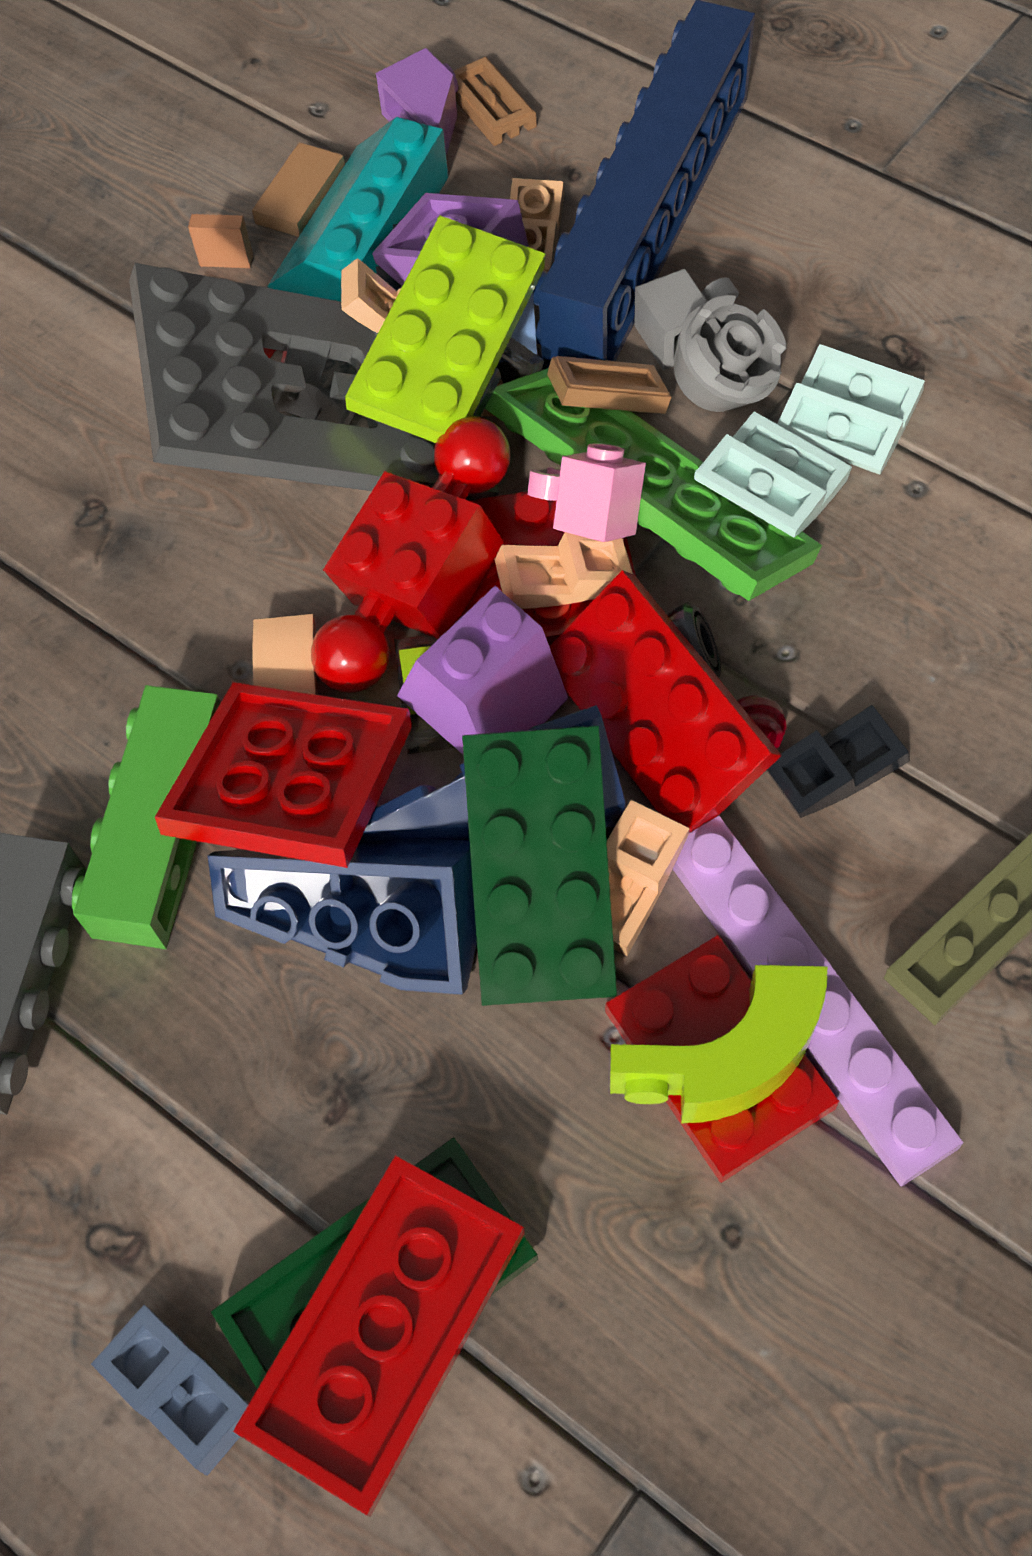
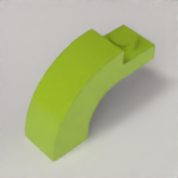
[610,965,827,1123]

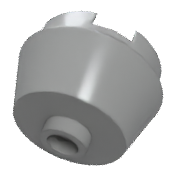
[674,295,786,412]

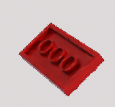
[550,570,782,833]
[233,1155,525,1517]

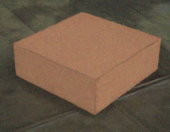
[188,214,253,268]

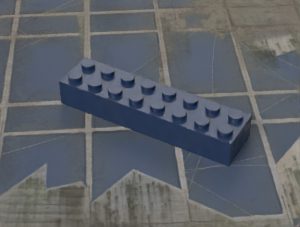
[533,0,755,370]

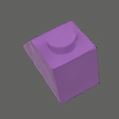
[376,48,458,155]

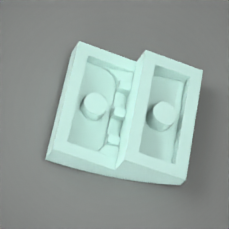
[777,344,925,475]
[694,412,852,537]

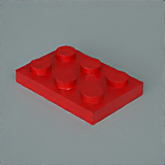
[605,935,839,1183]

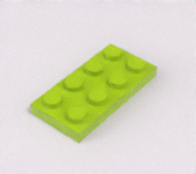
[345,215,546,443]

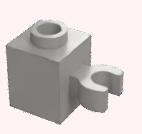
[634,269,739,370]

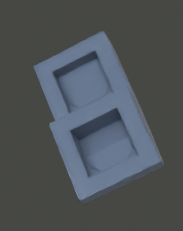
[91,1305,249,1476]

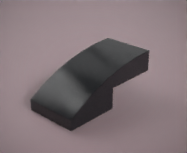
[766,705,910,818]

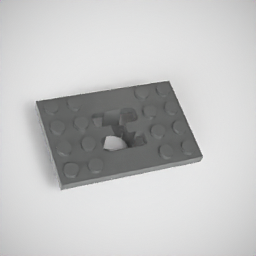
[129,263,499,501]

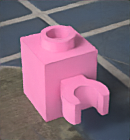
[528,443,646,542]

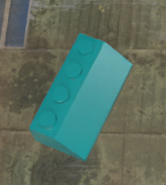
[267,117,448,302]

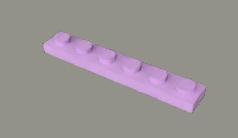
[673,816,963,1187]

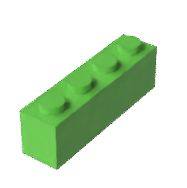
[72,685,221,949]

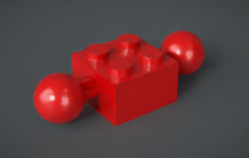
[311,416,510,693]

